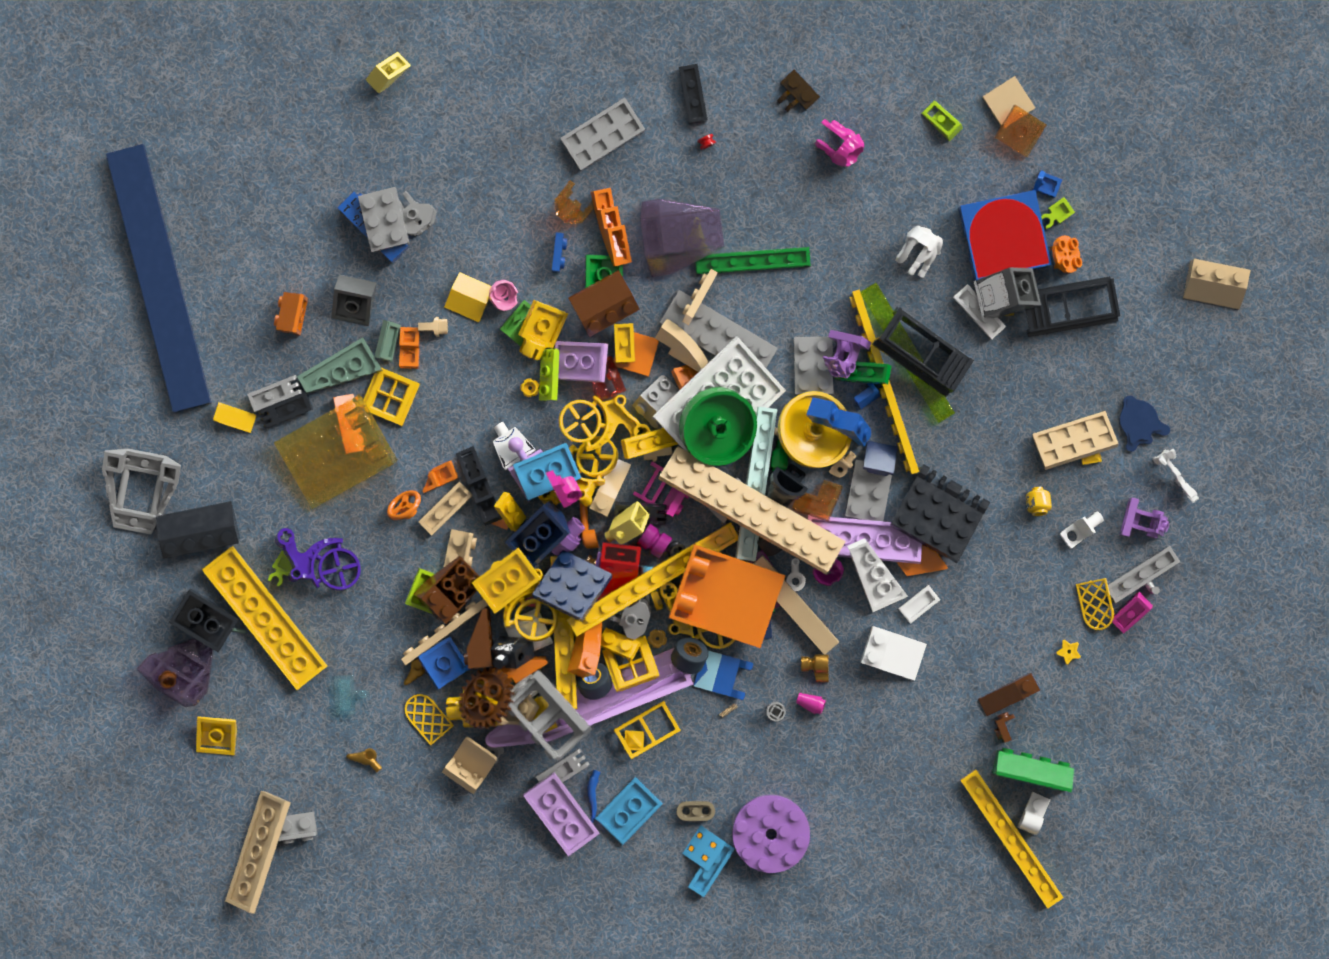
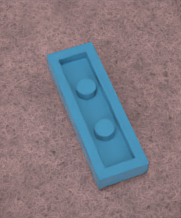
[688,840,735,897]

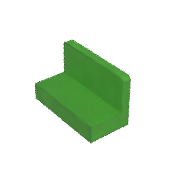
[500,300,531,347]

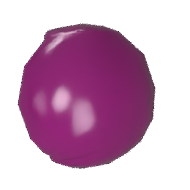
[812,558,844,586]

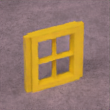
[360,368,420,426]
[602,635,660,692]

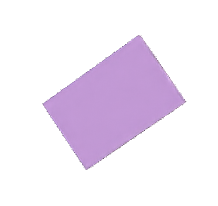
[555,341,608,383]

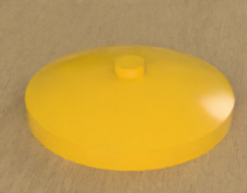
[778,391,852,468]

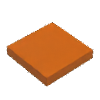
[612,332,659,377]

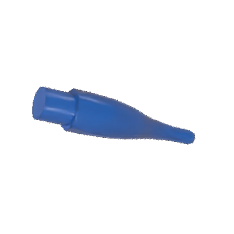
[587,770,601,823]

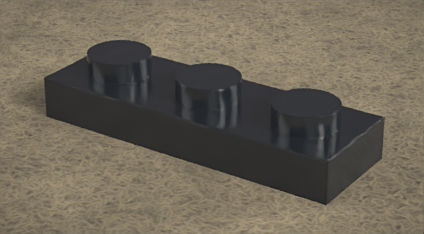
[679,64,708,124]

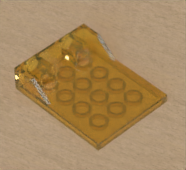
[274,394,398,509]

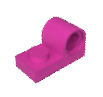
[546,470,582,508]
[1112,592,1153,634]

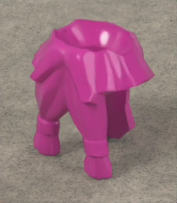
[814,119,864,167]

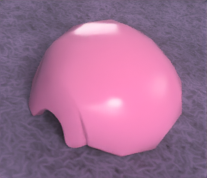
[489,280,518,311]

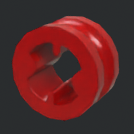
[697,134,716,150]

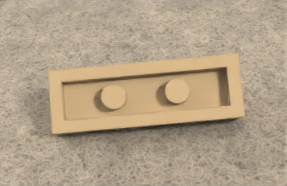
[682,269,718,325]
[419,482,473,536]

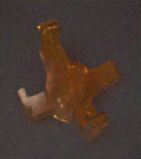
[554,180,594,224]

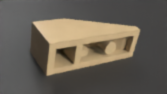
[590,459,631,517]

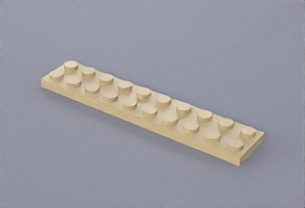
[659,446,846,575]

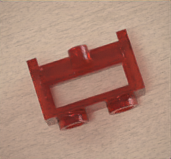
[591,356,626,401]

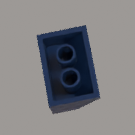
[505,500,570,567]

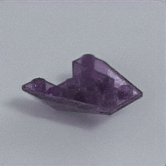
[640,199,725,277]

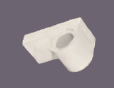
[1017,792,1050,835]

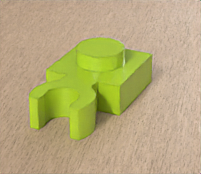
[1041,197,1075,229]
[268,550,292,586]

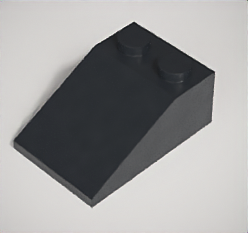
[168,588,239,652]

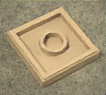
[982,76,1035,129]

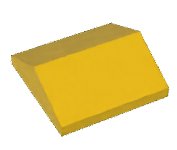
[444,273,491,322]
[196,716,237,755]

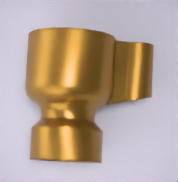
[801,654,829,682]

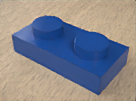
[552,232,567,273]

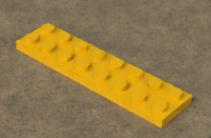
[202,546,328,690]

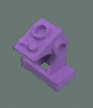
[823,330,871,378]
[1120,497,1169,538]

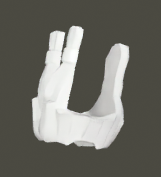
[895,226,943,278]

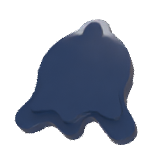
[1119,396,1170,452]

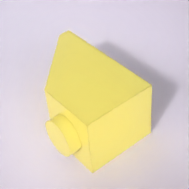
[366,52,411,93]

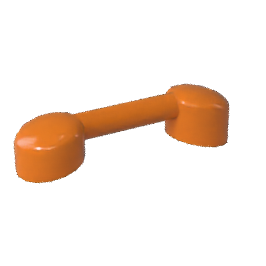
[580,502,599,549]

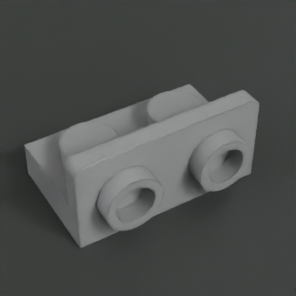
[278,811,317,844]

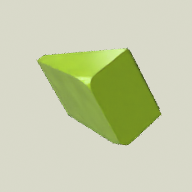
[921,100,963,142]

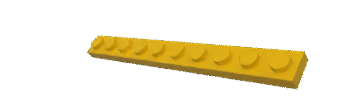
[849,289,919,475]
[566,522,738,636]

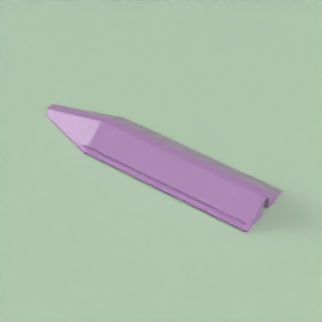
[485,648,693,748]

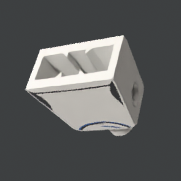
[493,422,536,470]

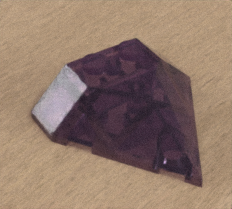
[137,638,214,707]

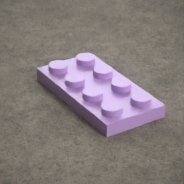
[523,772,600,856]

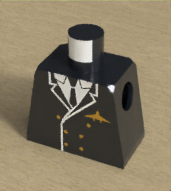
[491,636,535,669]

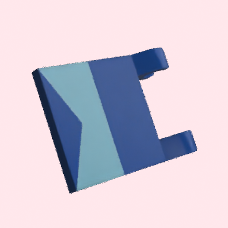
[694,651,753,700]

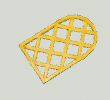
[1076,578,1114,630]
[405,694,454,746]

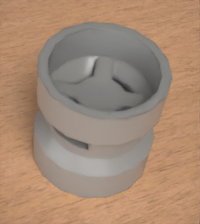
[766,702,786,721]

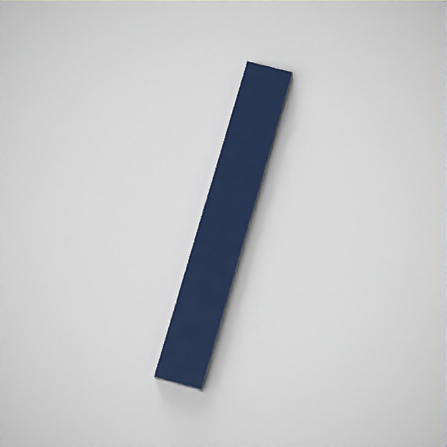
[106,144,212,413]

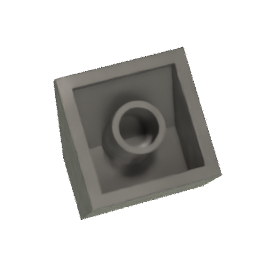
[331,275,377,326]

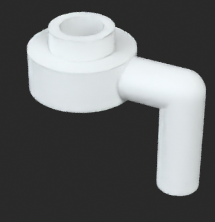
[786,558,805,591]

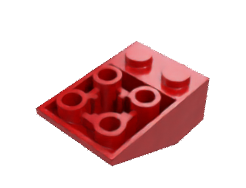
[598,542,641,600]

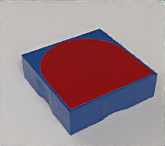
[958,190,1052,281]

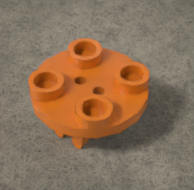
[1050,235,1082,274]

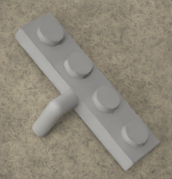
[1105,546,1180,603]

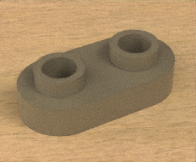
[677,801,715,821]

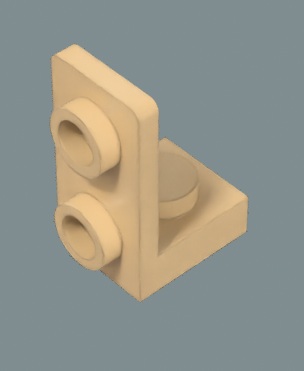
[497,695,539,725]

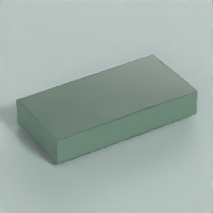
[374,320,401,362]

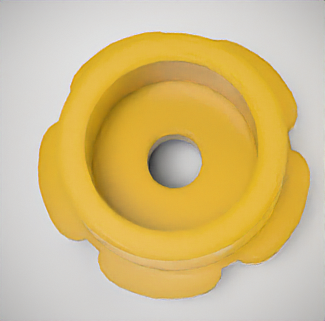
[520,378,539,397]

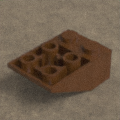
[413,556,480,624]

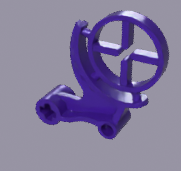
[275,528,361,591]

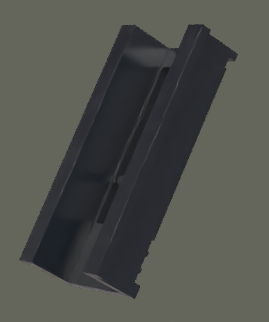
[1025,276,1120,337]
[872,307,974,397]

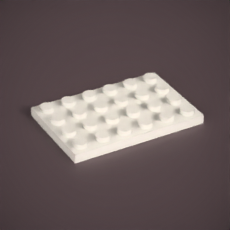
[653,336,786,452]

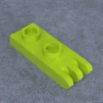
[539,349,559,401]

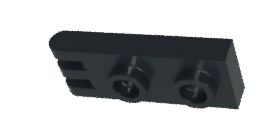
[258,392,313,429]
[614,501,667,525]

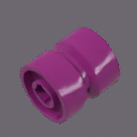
[637,524,673,559]

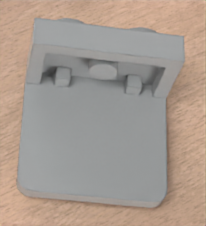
[632,375,680,429]

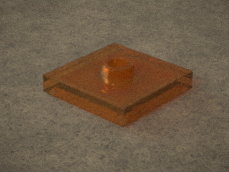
[994,105,1047,157]

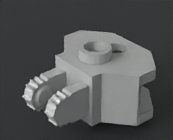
[399,191,437,235]
[608,598,651,640]

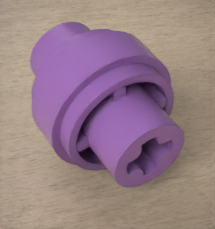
[551,517,585,556]

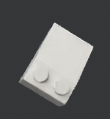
[860,626,927,680]

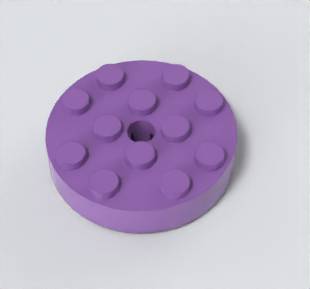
[732,795,810,873]

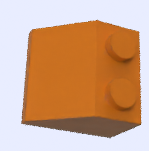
[274,292,308,335]

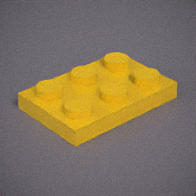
[472,548,542,613]

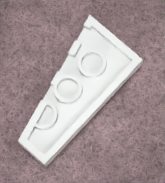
[847,538,908,612]

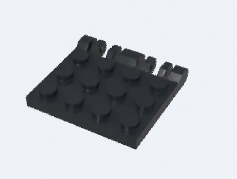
[890,464,990,563]

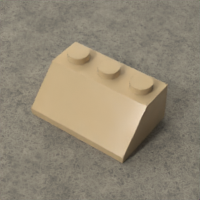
[1183,259,1250,309]

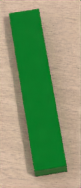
[695,247,811,275]

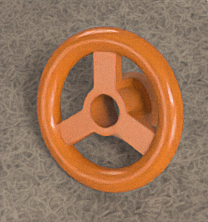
[387,490,421,520]

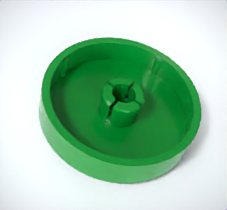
[679,387,757,466]

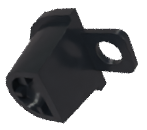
[765,464,808,508]

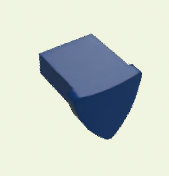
[1033,170,1062,198]
[854,383,880,409]

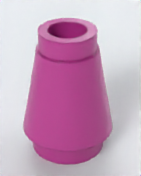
[796,693,826,715]

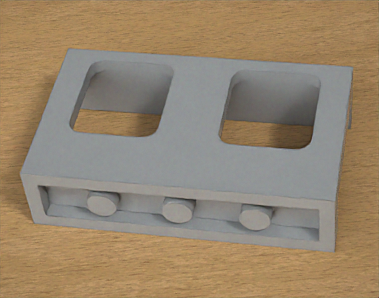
[507,671,592,761]

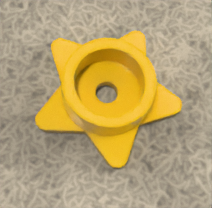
[1056,640,1081,664]

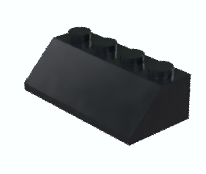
[156,501,240,559]

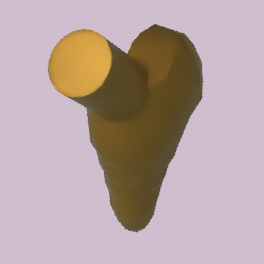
[404,659,426,685]
[346,748,382,773]

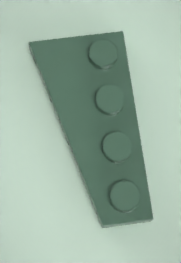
[297,338,383,394]

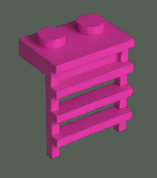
[633,462,689,517]

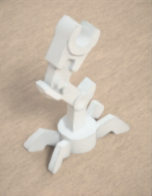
[1152,449,1199,503]

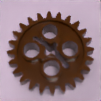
[458,667,515,730]

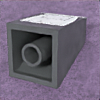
[974,267,1041,318]

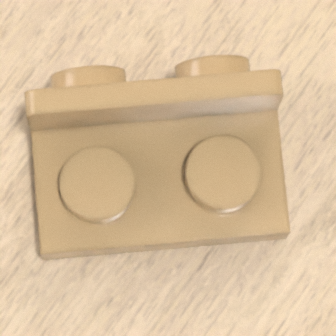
[444,529,477,567]

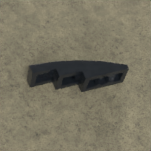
[456,446,502,526]

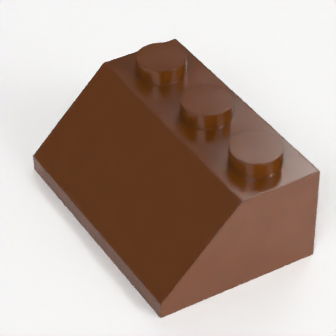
[568,270,640,337]

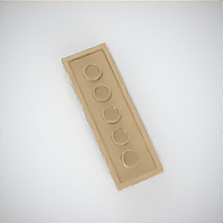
[225,791,291,914]

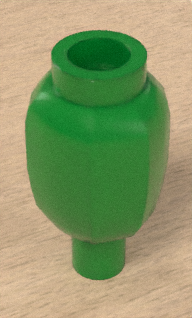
[770,440,788,471]

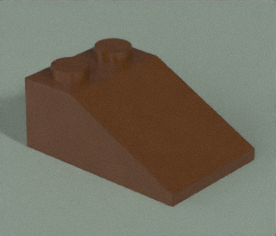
[464,608,493,669]

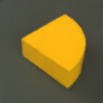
[651,591,663,611]

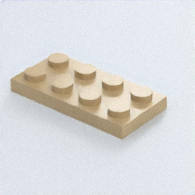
[1032,411,1118,470]

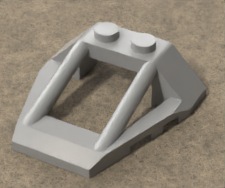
[102,449,181,534]

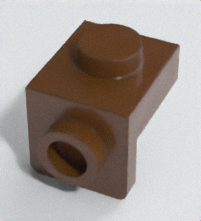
[994,712,1015,743]

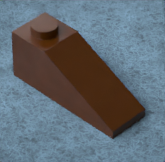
[978,673,1040,716]

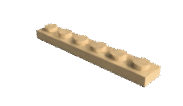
[401,596,488,665]

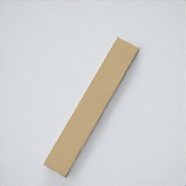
[753,556,839,655]

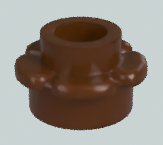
[158,671,177,689]

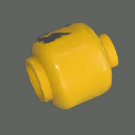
[1026,487,1052,516]

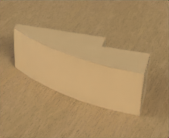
[655,319,708,372]

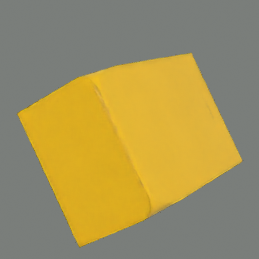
[213,403,257,433]

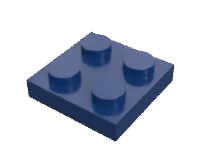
[417,637,470,690]

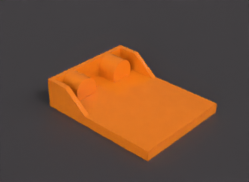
[669,544,785,648]

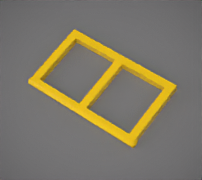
[613,701,681,759]

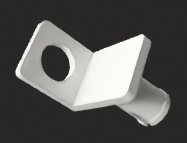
[1060,512,1104,549]

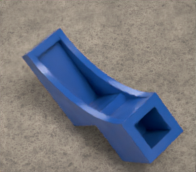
[806,397,871,446]

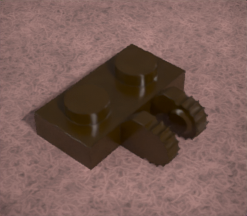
[777,70,820,112]

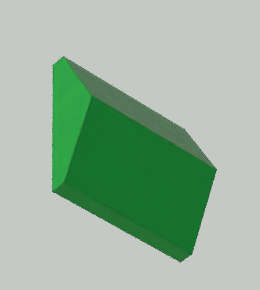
[585,255,623,288]

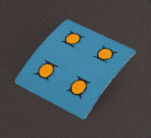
[683,825,726,871]

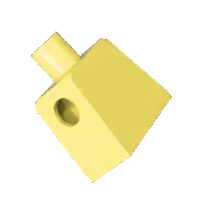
[605,501,650,545]

